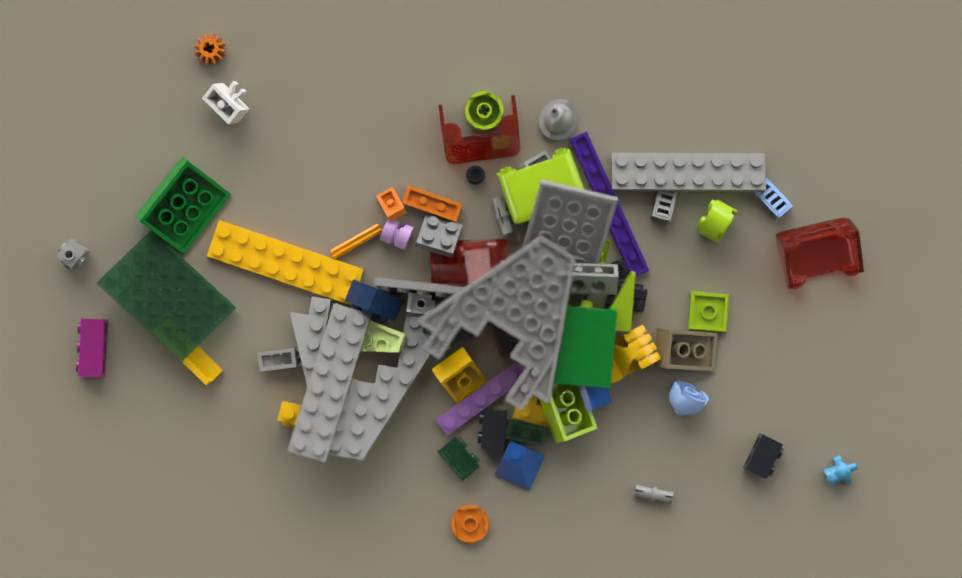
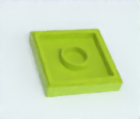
[688,291,729,333]

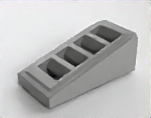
[651,192,678,222]

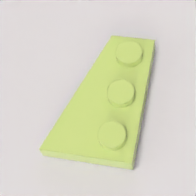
[360,320,407,353]

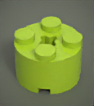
[465,91,504,132]
[697,199,738,244]

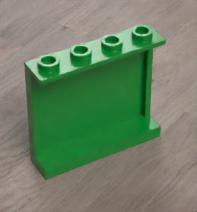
[553,306,617,388]

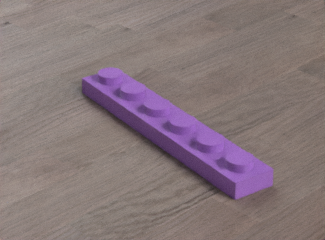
[436,361,526,435]

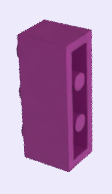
[76,318,108,377]

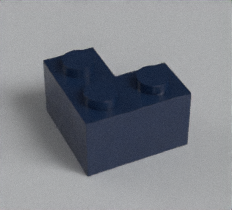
[345,280,403,322]

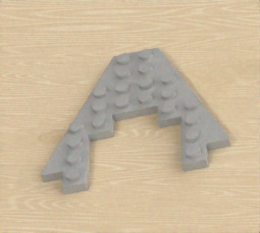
[290,297,431,461]

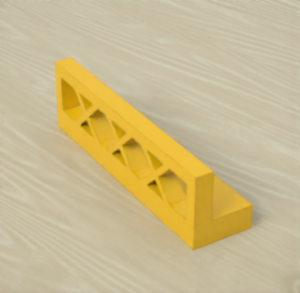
[151,317,224,385]

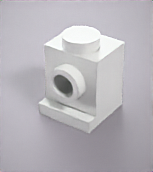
[406,293,435,314]

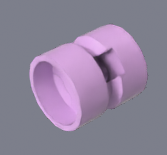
[380,219,414,250]

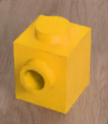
[277,401,302,427]

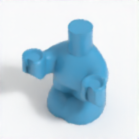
[823,455,858,486]

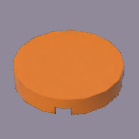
[451,504,489,543]

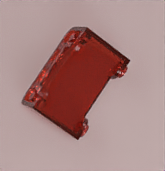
[776,218,864,289]

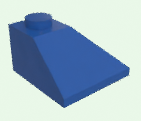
[495,439,545,490]

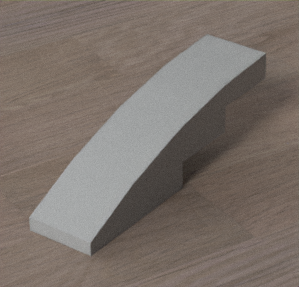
[257,347,302,372]

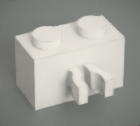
[202,81,249,125]

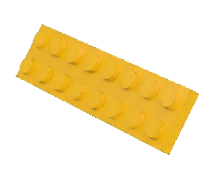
[207,220,364,305]

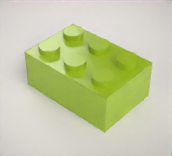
[539,383,597,443]

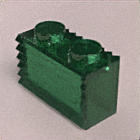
[505,419,547,446]
[437,436,480,481]

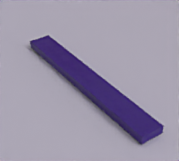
[569,131,649,277]

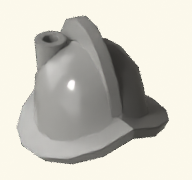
[539,99,578,140]

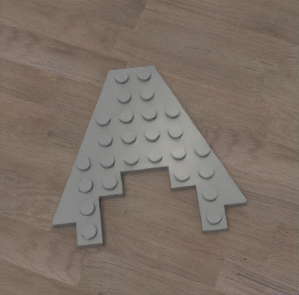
[417,236,575,410]

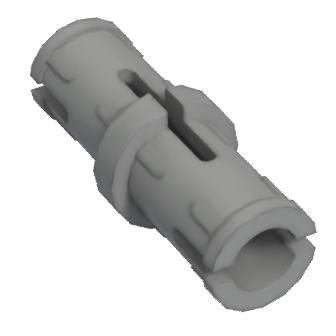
[491,196,514,236]
[633,484,674,504]

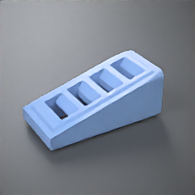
[754,178,793,219]

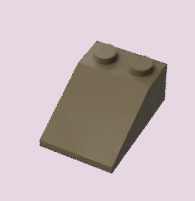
[654,328,718,371]

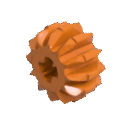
[194,33,227,66]

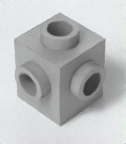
[57,238,90,269]

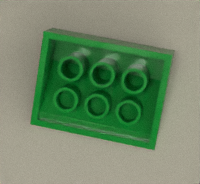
[135,156,231,254]

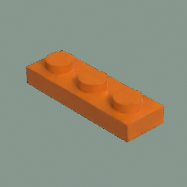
[402,185,463,222]

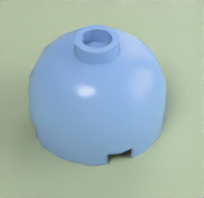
[669,380,709,416]

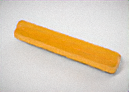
[330,224,382,259]

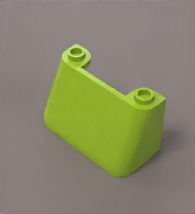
[496,148,584,223]

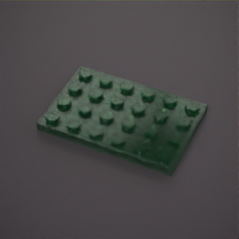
[97,230,236,362]

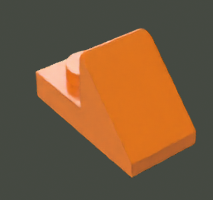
[376,187,407,222]

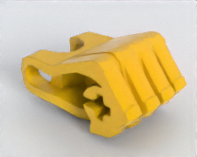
[611,325,661,384]

